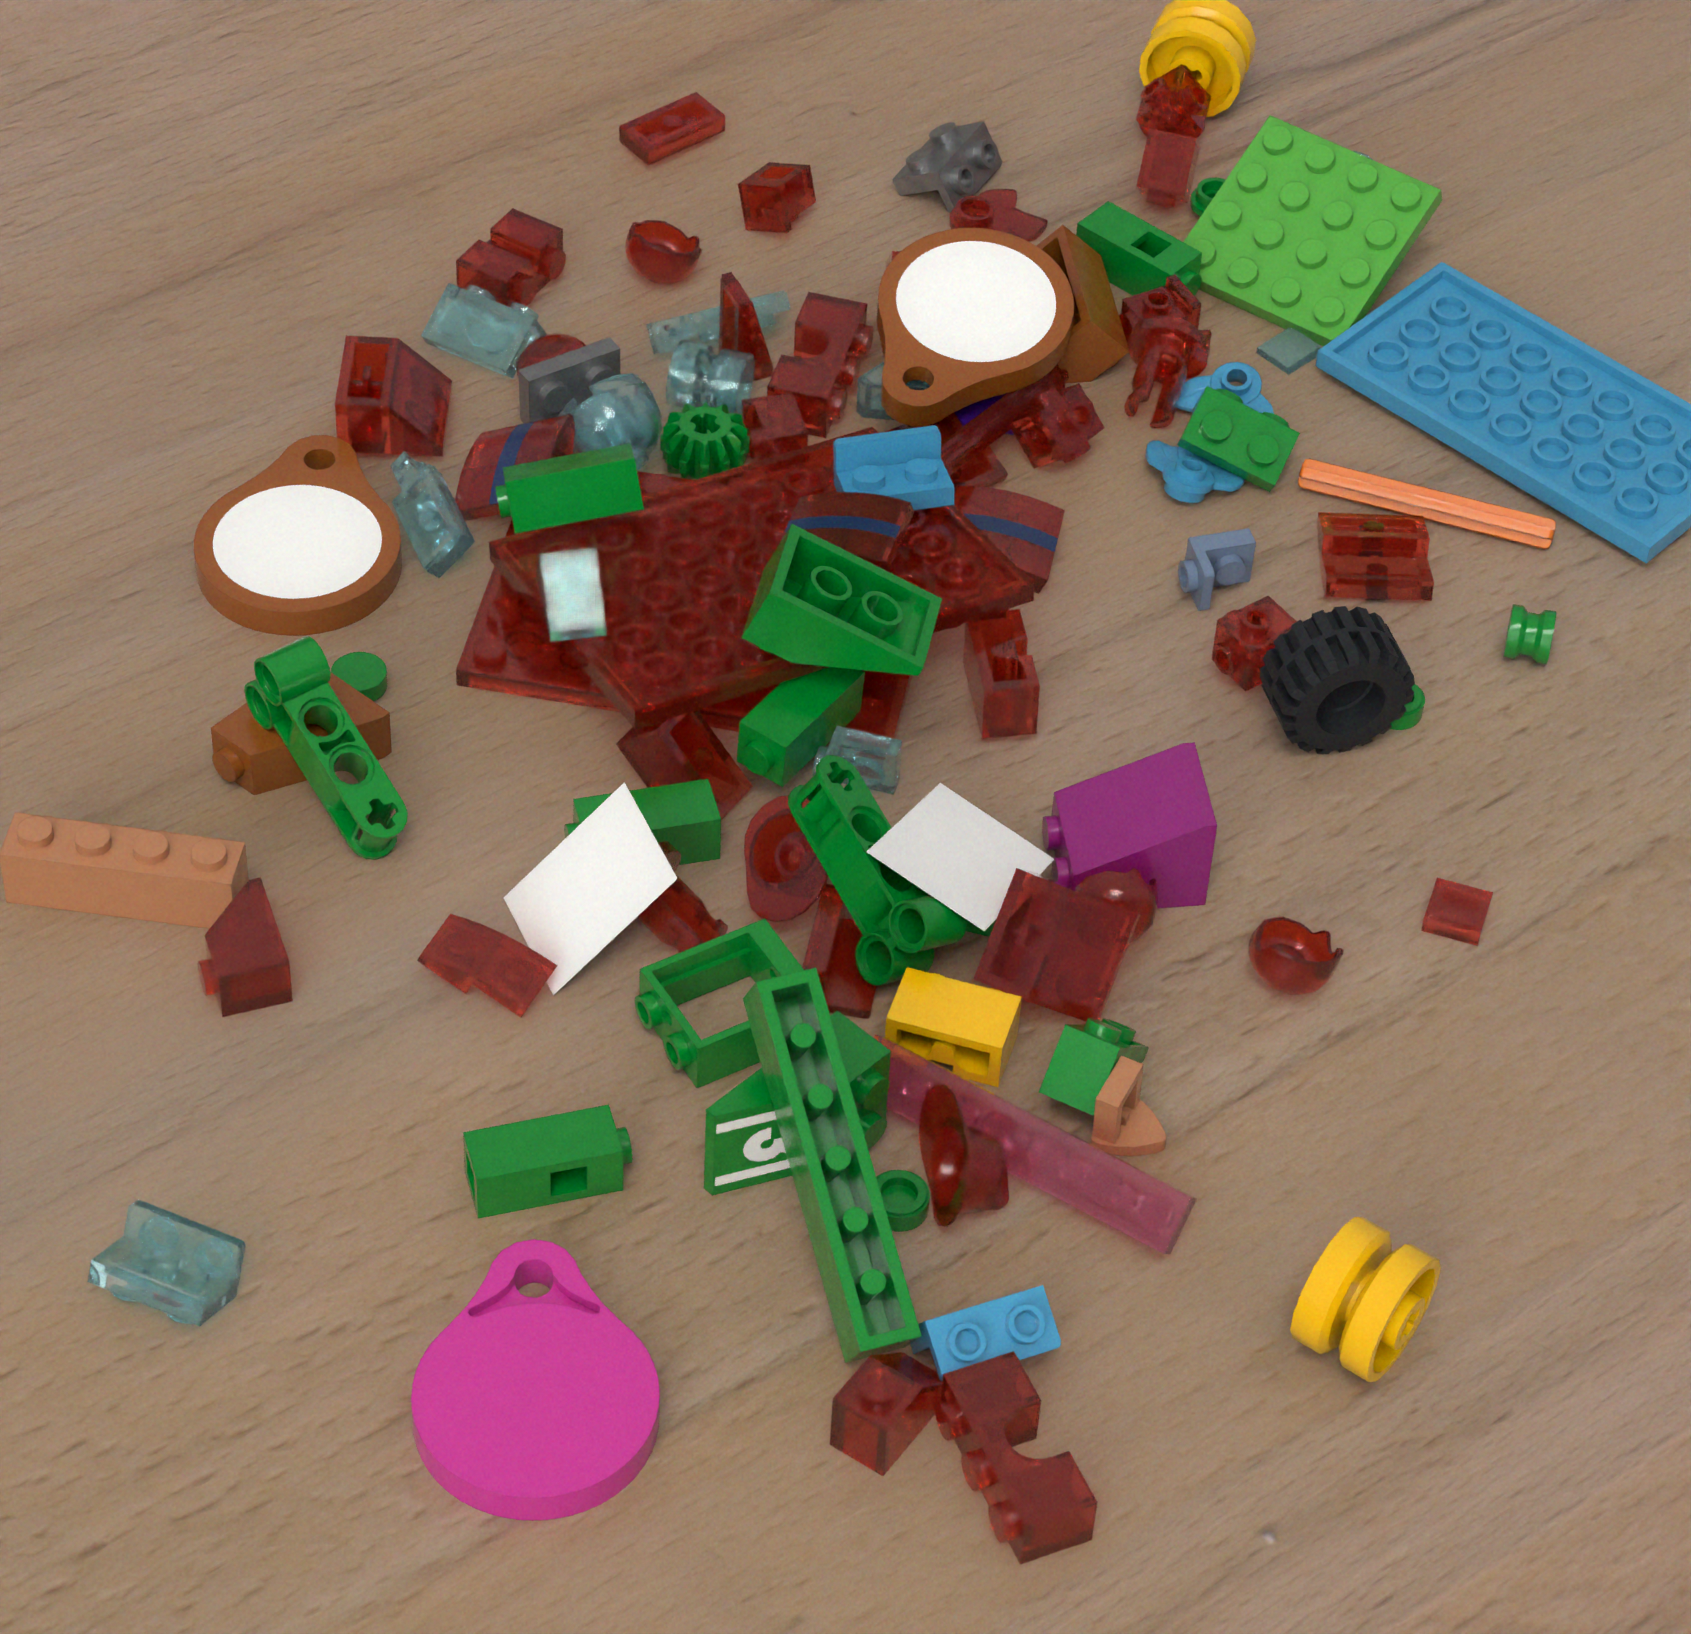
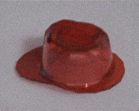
[744,795,829,922]
[919,1084,1009,1227]

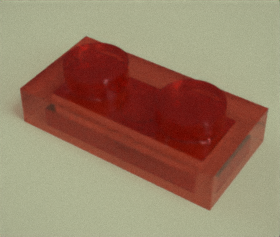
[619,92,725,165]

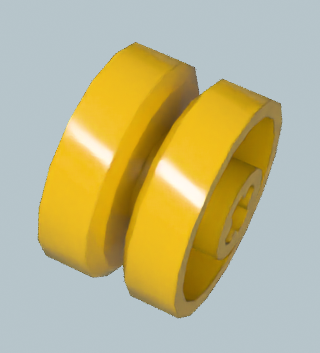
[1139,0,1256,119]
[1290,1217,1441,1382]

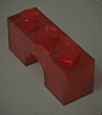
[766,292,874,438]
[935,1351,1098,1565]

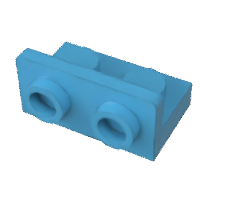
[833,425,955,517]
[910,1285,1061,1383]

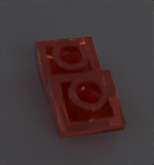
[417,914,557,1018]

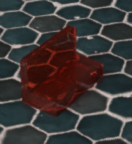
[802,883,878,1019]

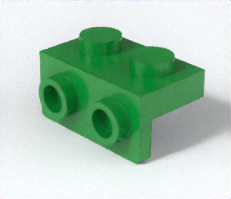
[1177,386,1300,492]

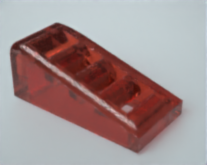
[719,272,774,385]

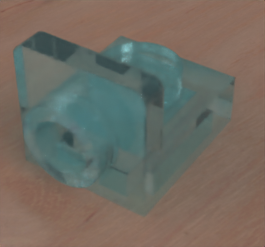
[812,726,902,795]

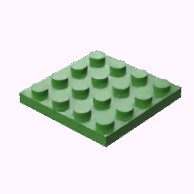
[1184,115,1442,346]

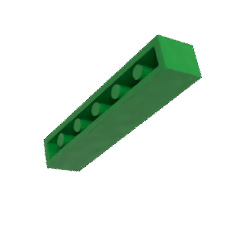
[743,968,921,1363]

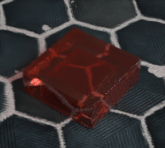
[1421,878,1493,946]

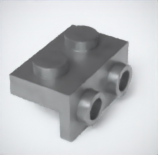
[892,121,1002,213]

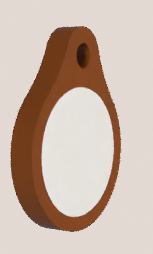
[877,228,1074,427]
[194,435,402,636]

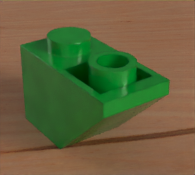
[1039,1018,1149,1116]

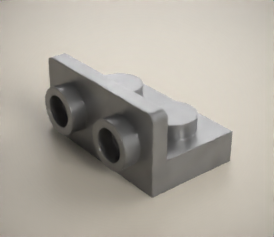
[518,337,634,446]

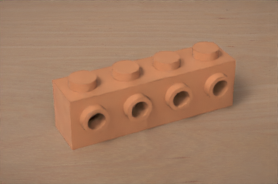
[0,812,250,932]

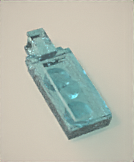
[646,290,791,354]
[390,452,475,578]

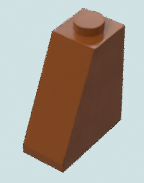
[211,672,392,795]

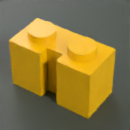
[884,967,1022,1087]

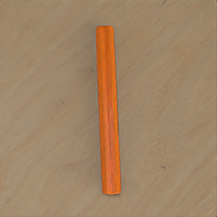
[1298,458,1556,549]

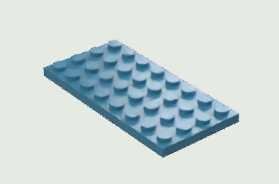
[1316,262,1691,563]

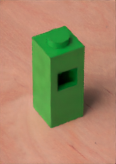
[1076,201,1202,315]
[495,443,644,534]
[737,664,865,787]
[564,779,721,866]
[463,1104,633,1219]

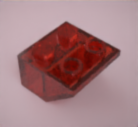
[335,336,452,456]
[973,868,1141,1021]

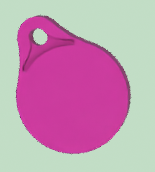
[411,1239,660,1521]

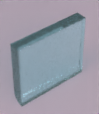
[1256,327,1321,375]

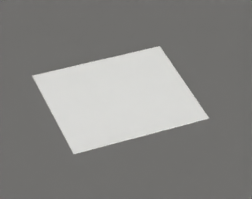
[503,782,678,995]
[867,783,1054,931]

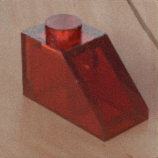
[616,697,753,820]
[197,877,293,1017]
[830,1352,956,1476]

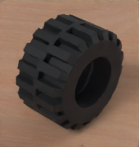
[1260,606,1415,754]

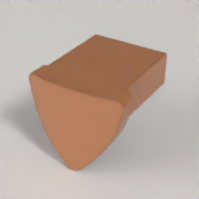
[1091,1055,1167,1156]

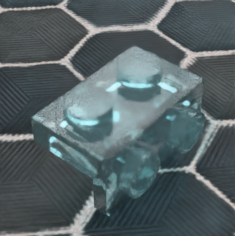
[421,283,548,379]
[88,1200,246,1327]

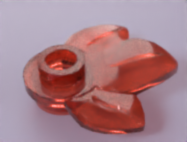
[949,189,1048,242]

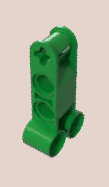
[244,636,408,860]
[788,755,967,985]

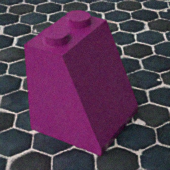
[1042,742,1217,915]

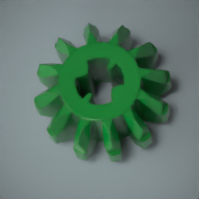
[660,400,750,487]

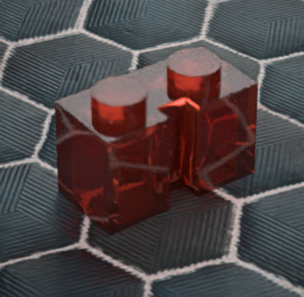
[456,208,566,321]
[963,609,1040,739]

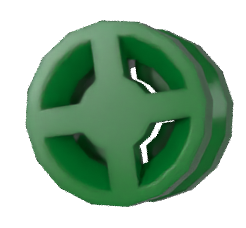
[1503,604,1556,664]

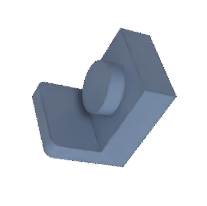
[1178,528,1256,611]

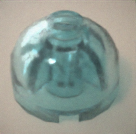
[554,373,662,471]

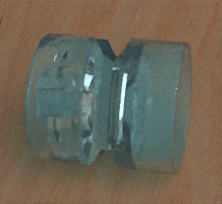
[666,339,755,416]

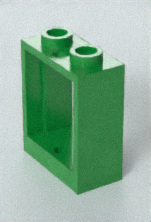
[635,918,804,1088]

